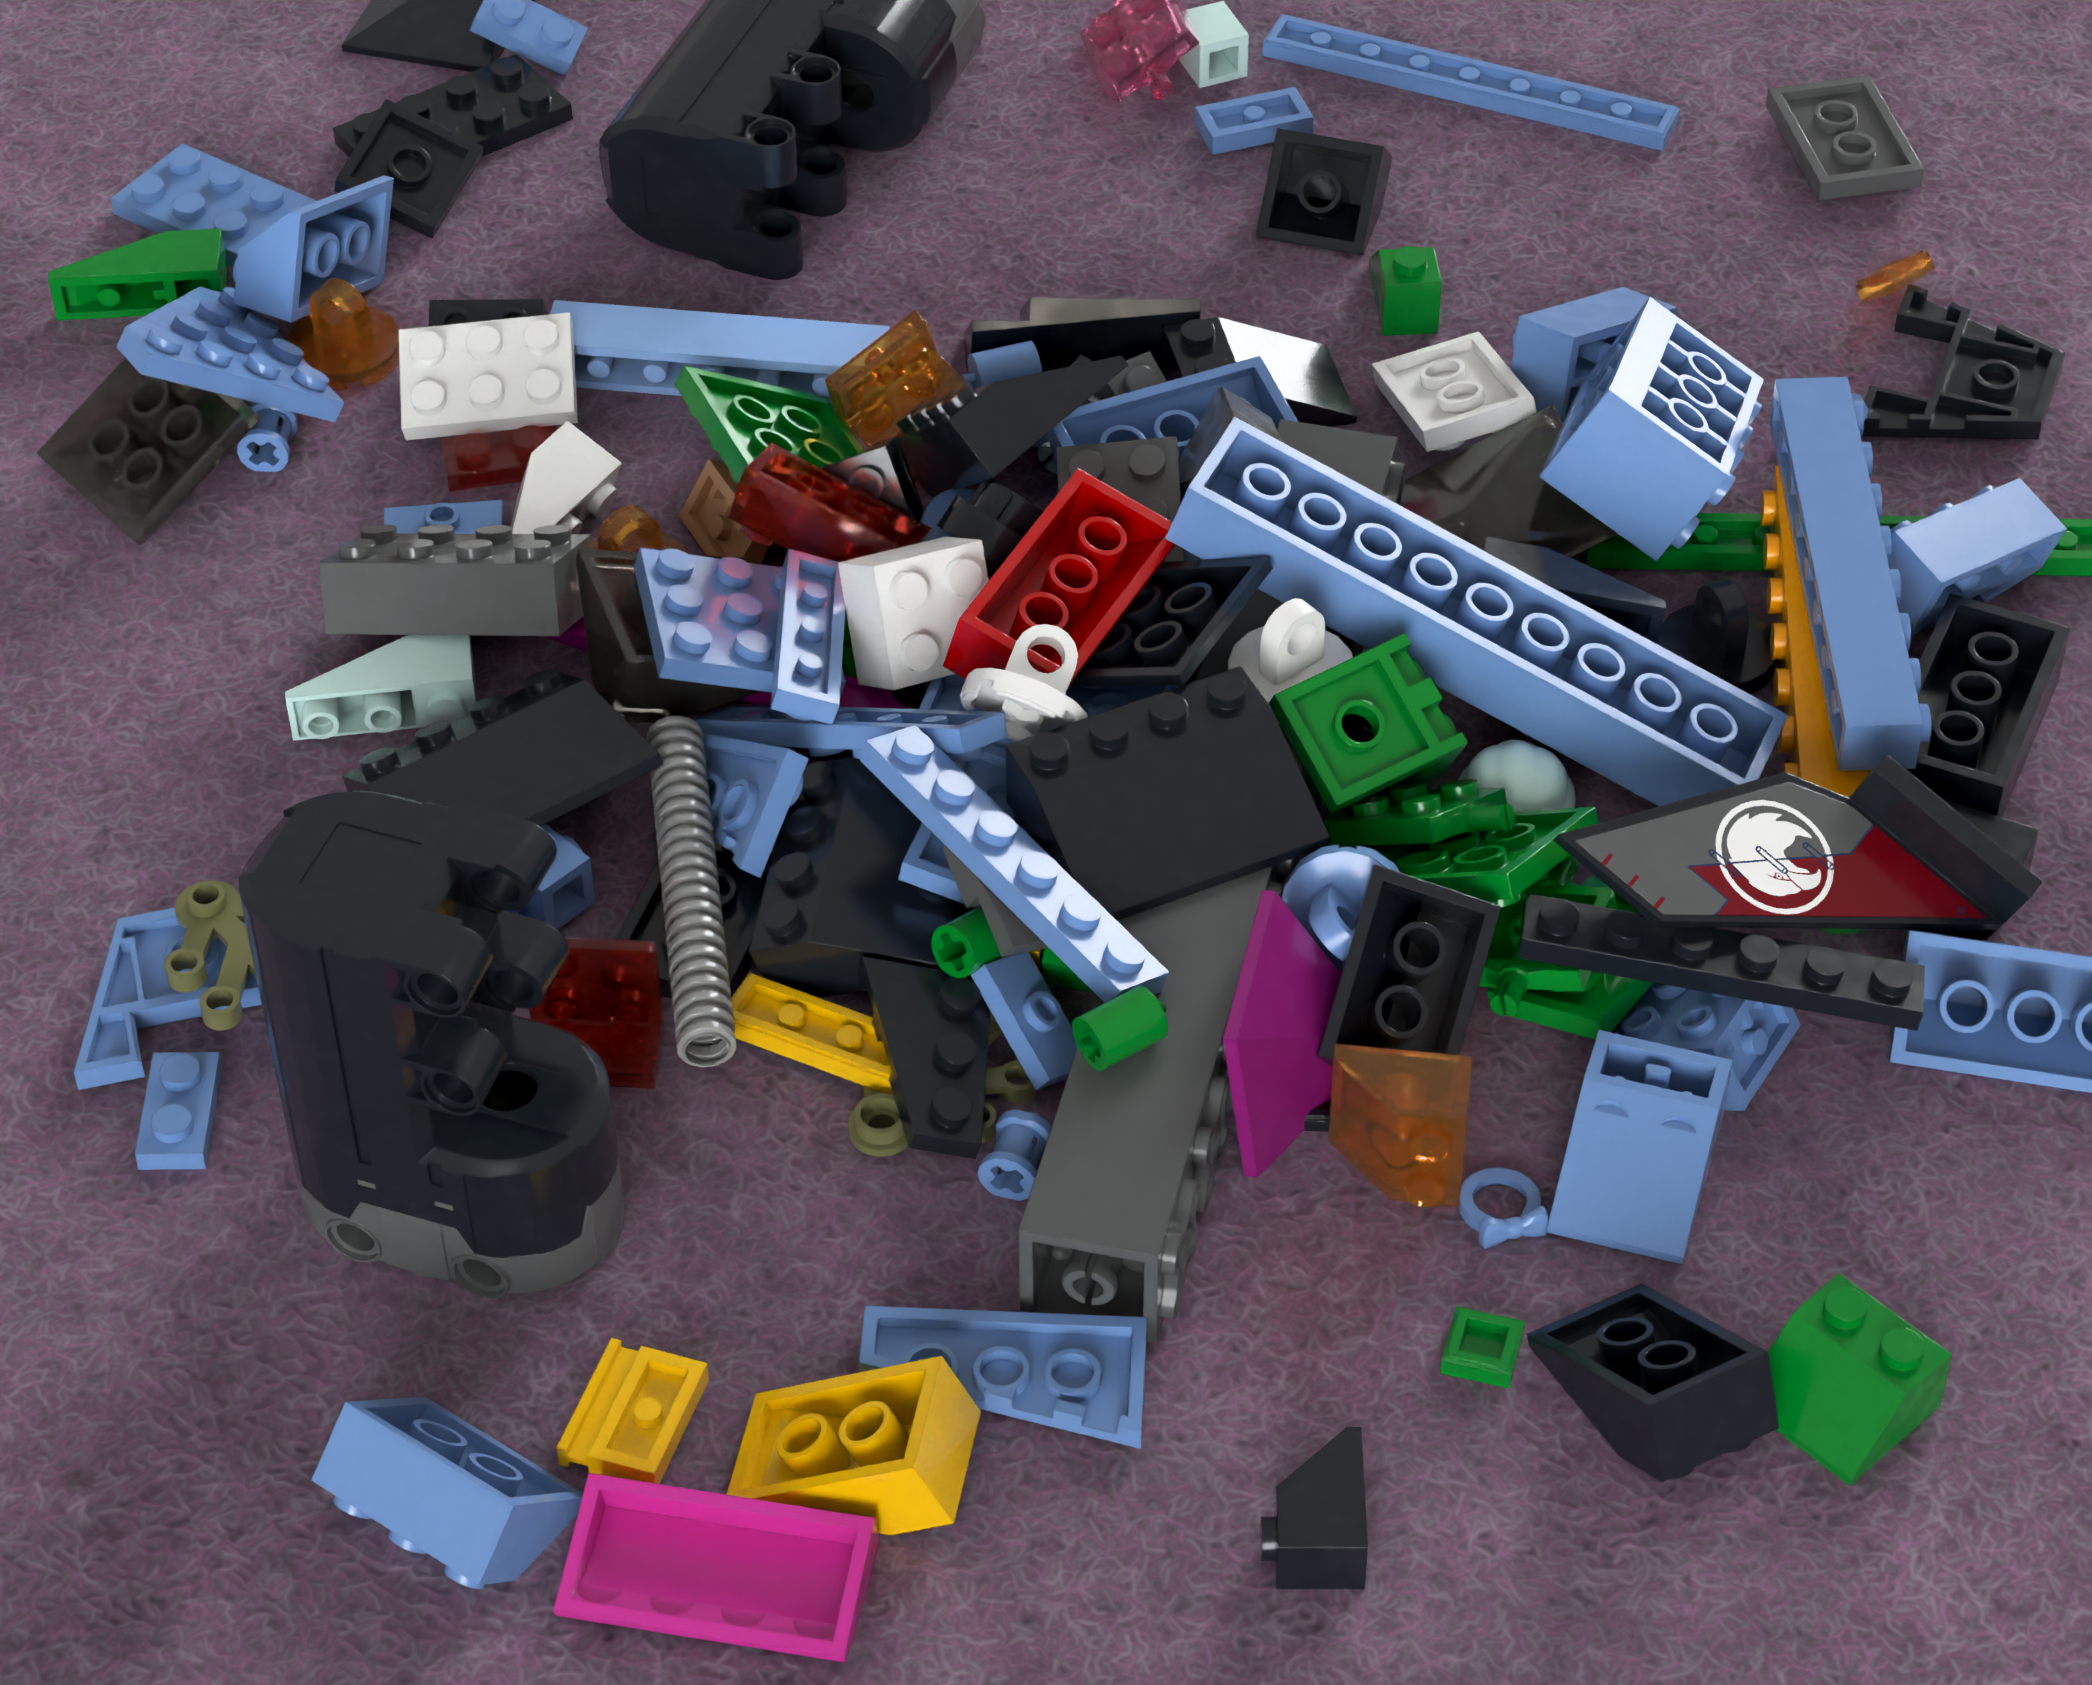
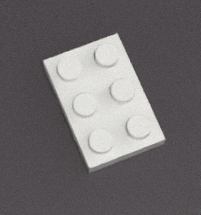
[398,312,578,440]
[1371,331,1537,452]

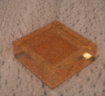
[1855,250,1936,302]

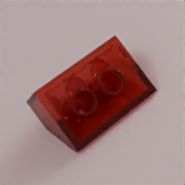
[728,443,932,562]

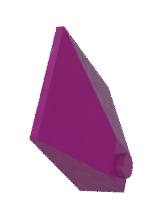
[1223,890,1346,1178]

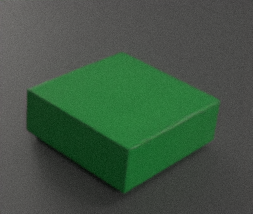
[1440,1306,1525,1389]

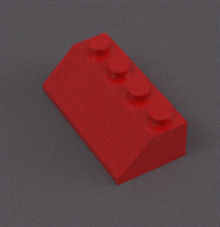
[943,468,1176,688]

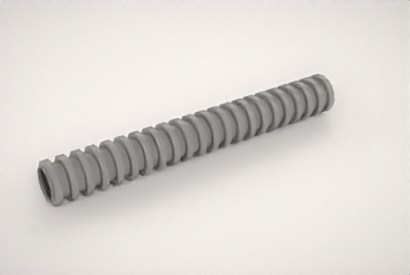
[647,716,737,1068]

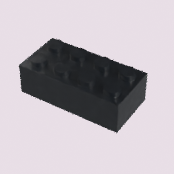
[1906,593,2071,817]

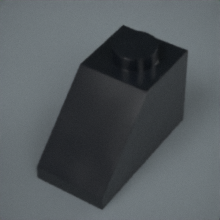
[1260,1427,1368,1589]

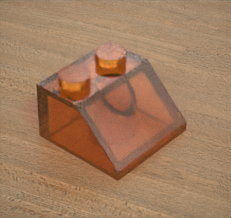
[1329,1044,1473,1207]

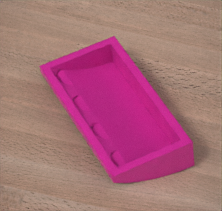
[553,1473,880,1663]

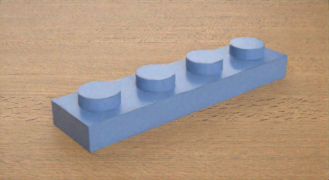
[770,549,845,725]

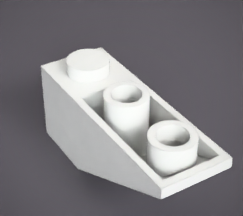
[510,421,622,534]

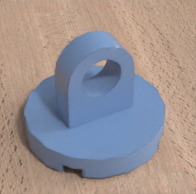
[1282,845,1401,973]

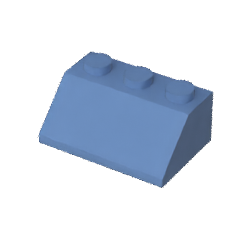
[233,175,394,322]
[311,1397,583,1589]

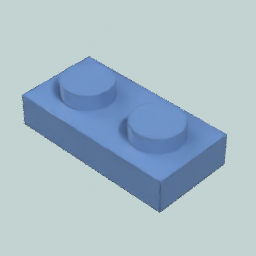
[470,0,588,75]
[1194,87,1314,155]
[135,1052,223,1170]

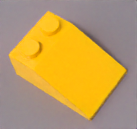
[726,1356,981,1535]

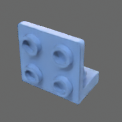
[1616,983,1801,1111]

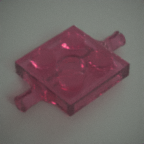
[1079,0,1200,103]

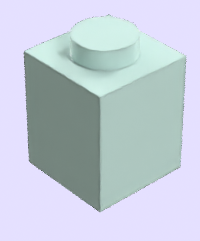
[1174,1,1249,88]

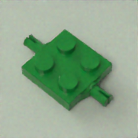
[1324,779,1515,846]
[1479,858,1618,1017]

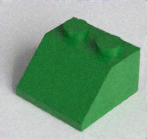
[1768,1273,1952,1486]

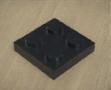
[334,99,483,238]

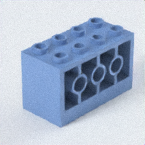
[1539,298,1764,561]

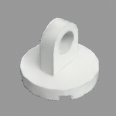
[1227,598,1353,724]
[960,624,1088,741]

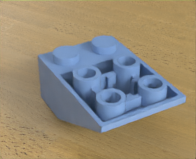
[1547,1030,1733,1265]

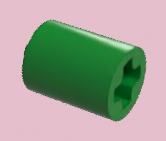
[931,906,1004,979]
[1072,986,1168,1071]

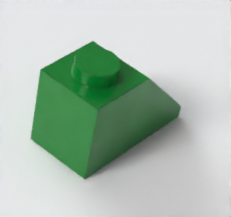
[1369,246,1442,336]

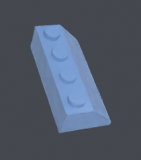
[1047,356,1298,473]
[1889,929,2092,1093]

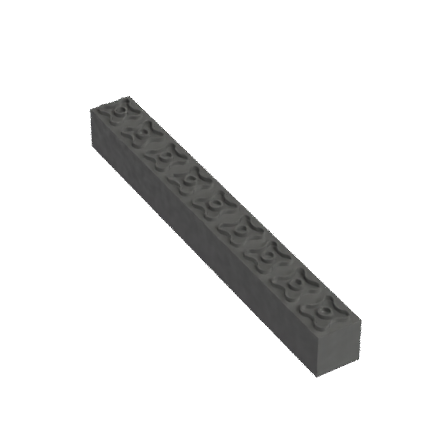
[1019,419,1406,1343]

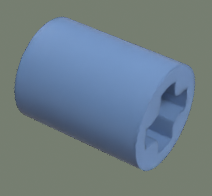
[962,340,1042,389]

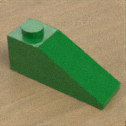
[48,228,229,321]

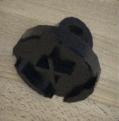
[1658,579,1777,695]

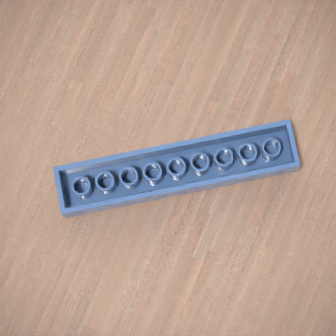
[1165,417,1788,806]

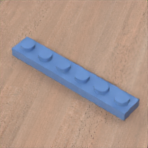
[692,704,1008,762]
[860,725,1169,1003]

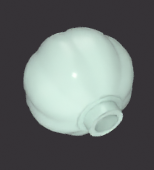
[1458,740,1576,812]

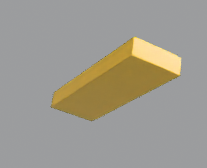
[731,973,893,1094]

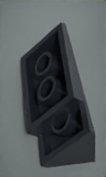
[964,298,1201,374]

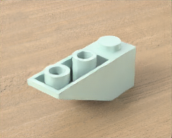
[285,635,477,741]

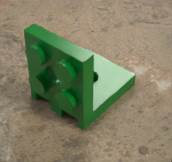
[1269,633,1468,814]

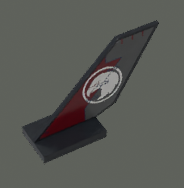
[1553,754,2042,941]

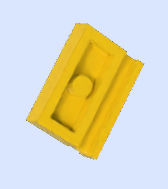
[556,1338,709,1484]

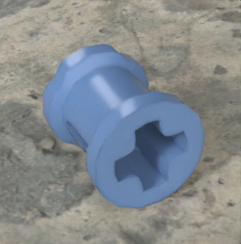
[237,402,299,472]
[977,1109,1052,1201]

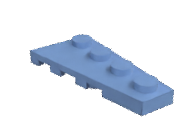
[859,1306,1147,1449]

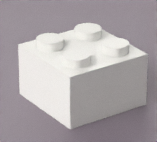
[838,537,989,690]

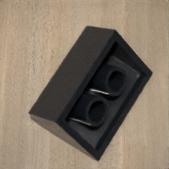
[1316,864,1501,1108]

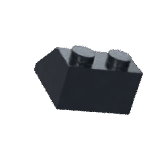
[1256,128,1392,256]

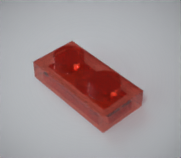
[441,425,557,492]

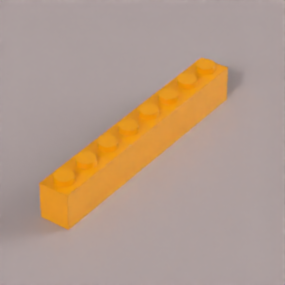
[1759,466,1872,797]

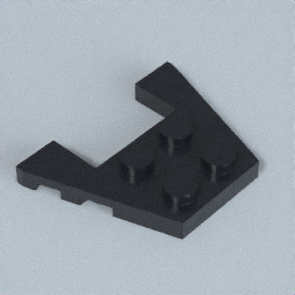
[1862,284,2065,440]

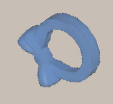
[1458,1167,1549,1249]

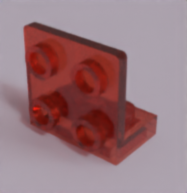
[529,937,665,1089]

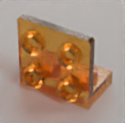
[825,310,966,483]

